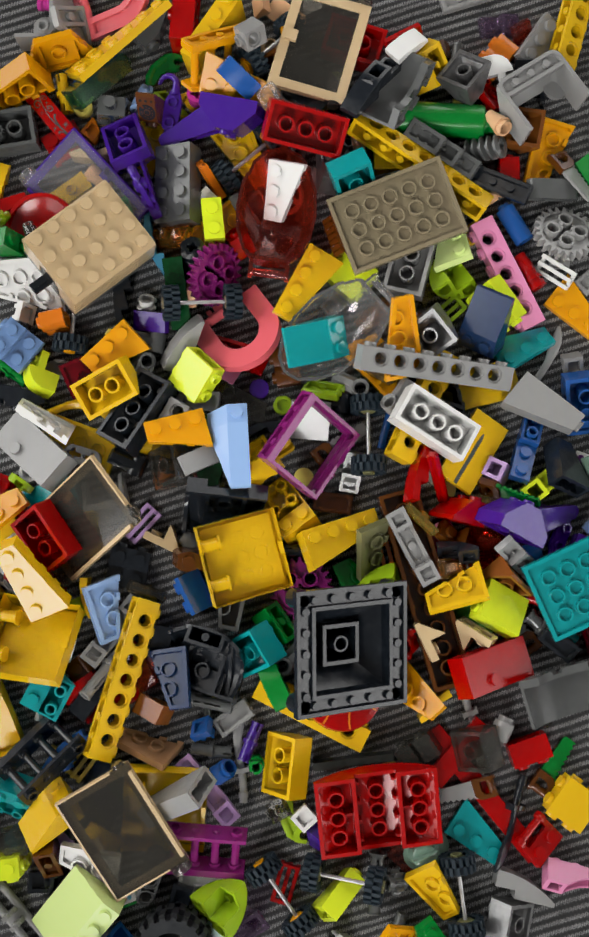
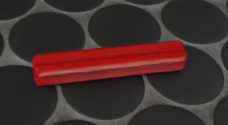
[426,451,449,502]

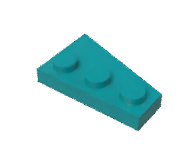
[494,327,556,370]
[444,799,502,866]

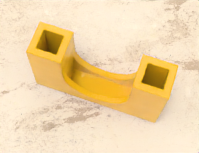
[180,0,246,75]

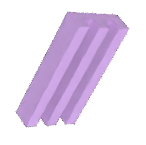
[125,502,162,545]

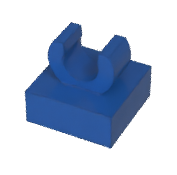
[190,715,215,742]

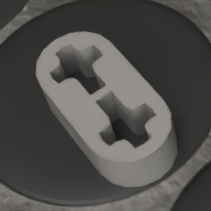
[65,444,102,465]

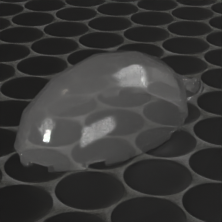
[278,273,395,381]

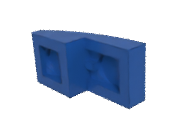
[216,55,261,100]

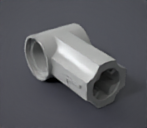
[331,369,369,395]
[380,378,414,415]

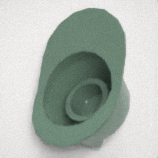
[403,833,449,869]

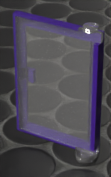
[19,127,149,221]

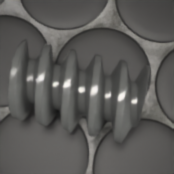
[463,134,507,162]

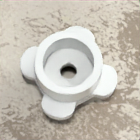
[137,293,157,311]

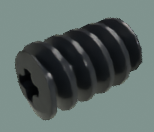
[180,237,210,278]

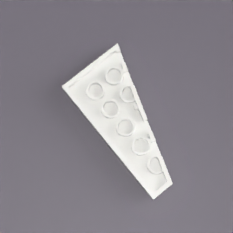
[0,257,66,311]

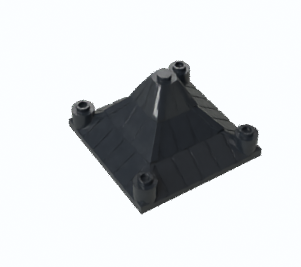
[285,578,407,720]

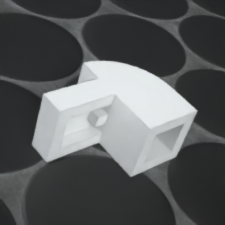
[482,54,514,81]

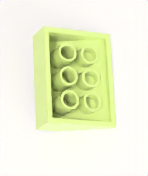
[32,863,126,937]

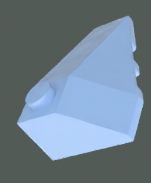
[207,403,251,489]

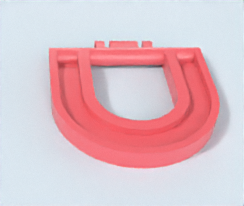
[73,0,149,42]
[197,284,282,372]

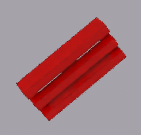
[270,859,301,906]

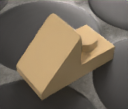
[142,525,181,552]
[455,616,498,650]
[413,622,445,663]

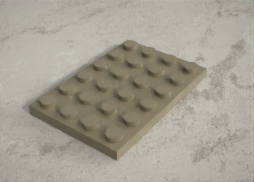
[326,156,469,276]

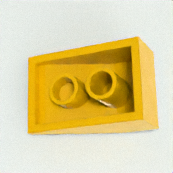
[18,776,85,854]

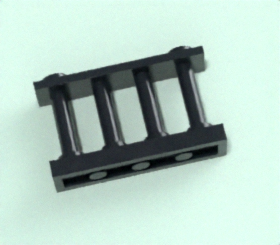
[0,715,86,806]

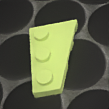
[434,233,474,273]

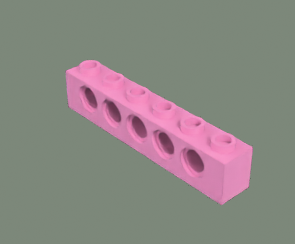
[467,215,546,333]

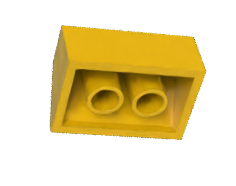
[70,355,140,421]
[261,731,313,801]

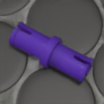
[237,721,264,764]

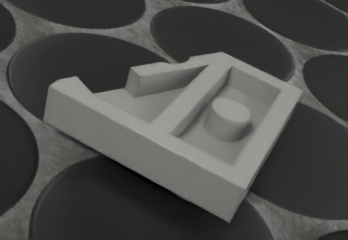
[50,5,92,45]

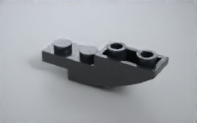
[340,56,402,118]
[0,384,49,411]

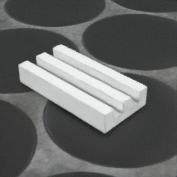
[535,253,578,291]

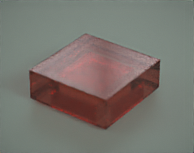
[510,18,532,46]

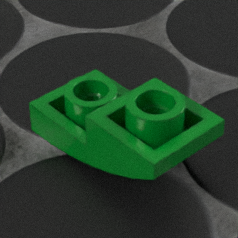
[258,664,291,712]

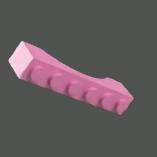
[541,857,589,894]

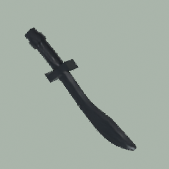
[493,774,528,873]

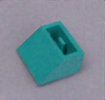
[20,675,76,722]
[0,771,34,820]

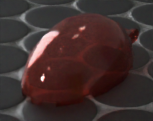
[236,145,317,283]

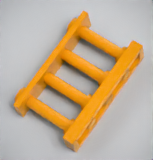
[181,24,241,92]

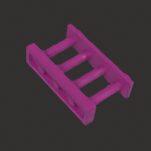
[163,821,248,880]

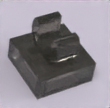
[265,798,293,825]

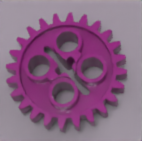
[186,241,241,307]
[270,556,334,620]

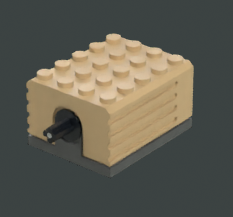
[22,180,156,317]

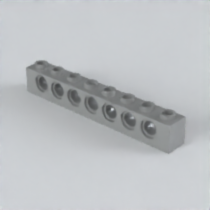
[353,341,515,392]

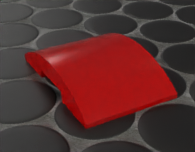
[313,763,443,860]

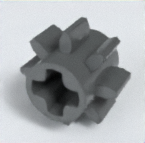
[385,868,408,896]

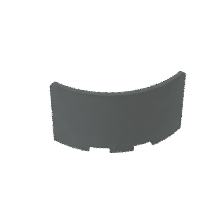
[361,52,436,130]
[518,659,589,730]

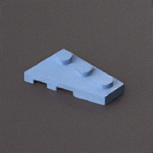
[81,574,120,645]

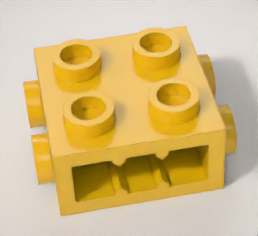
[542,772,589,834]

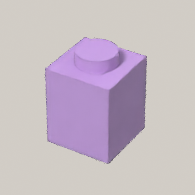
[481,456,511,486]

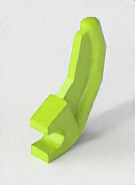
[279,799,307,844]

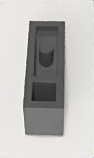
[132,0,172,56]

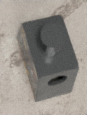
[97,95,132,126]

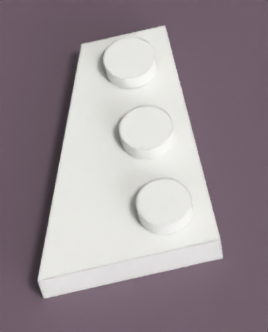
[264,158,308,223]

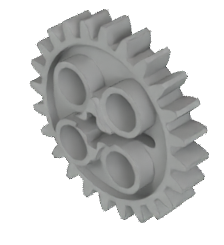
[532,207,589,262]

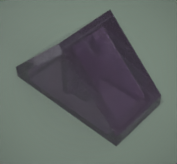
[233,908,270,937]

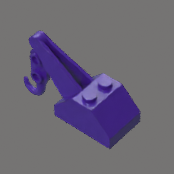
[158,73,266,146]
[100,112,163,220]
[475,497,579,554]

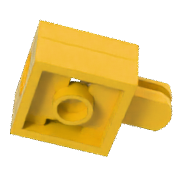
[249,435,295,485]

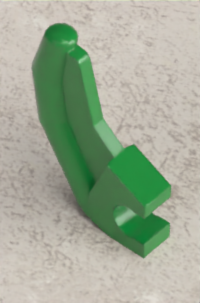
[145,53,183,86]

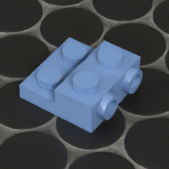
[0,317,45,375]

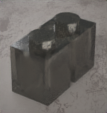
[394,728,443,764]

